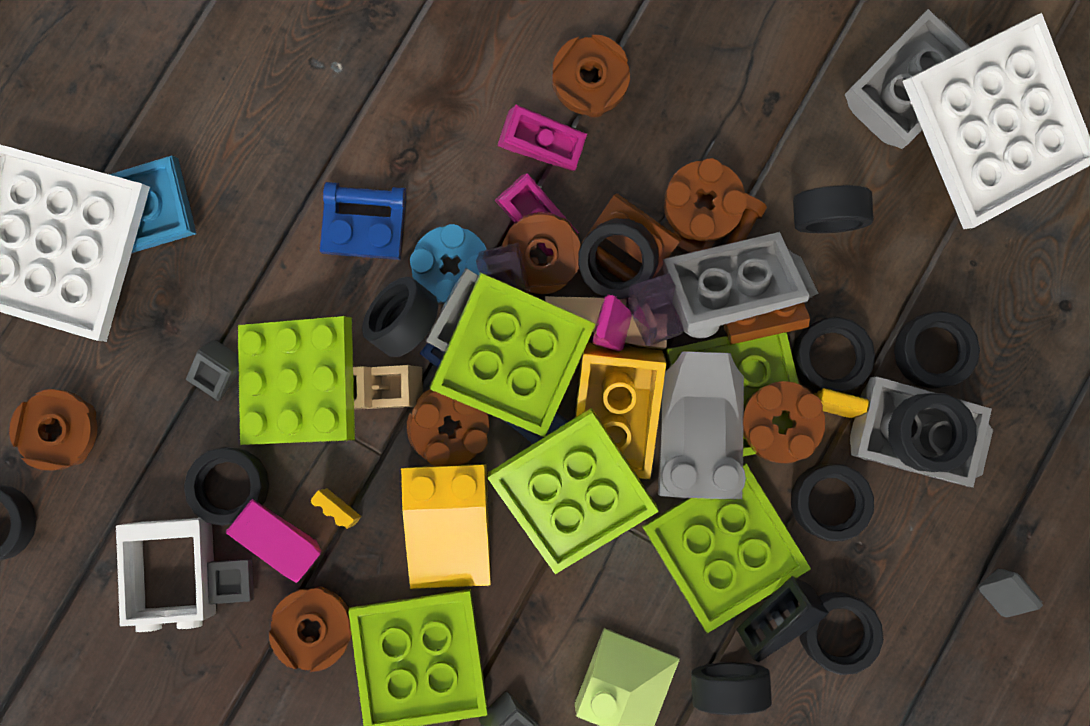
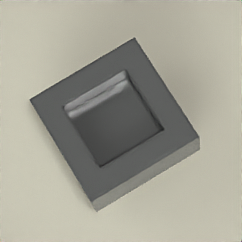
[207,558,254,604]

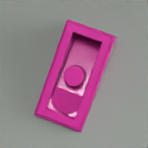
[497,105,587,171]
[495,173,579,256]
[592,295,632,351]
[226,499,321,583]

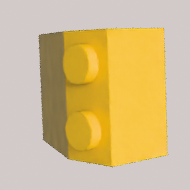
[575,342,666,479]
[401,464,491,589]

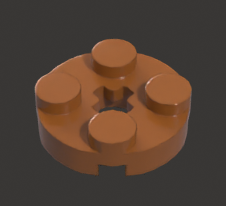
[552,35,630,118]
[664,158,747,242]
[501,212,581,294]
[743,381,825,463]
[9,389,97,470]
[407,389,489,466]
[269,586,352,672]

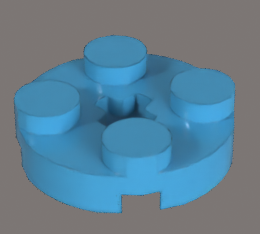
[410,224,490,304]

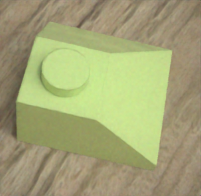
[575,628,680,726]

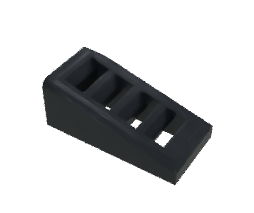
[736,576,829,662]

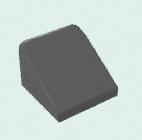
[185,340,239,401]
[978,568,1043,617]
[479,692,540,726]

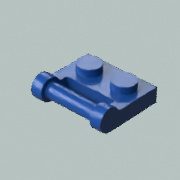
[320,182,406,260]

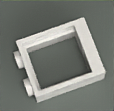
[116,518,216,632]

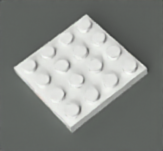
[902,13,1090,229]
[0,145,150,342]

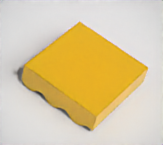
[814,388,869,419]
[311,488,362,529]

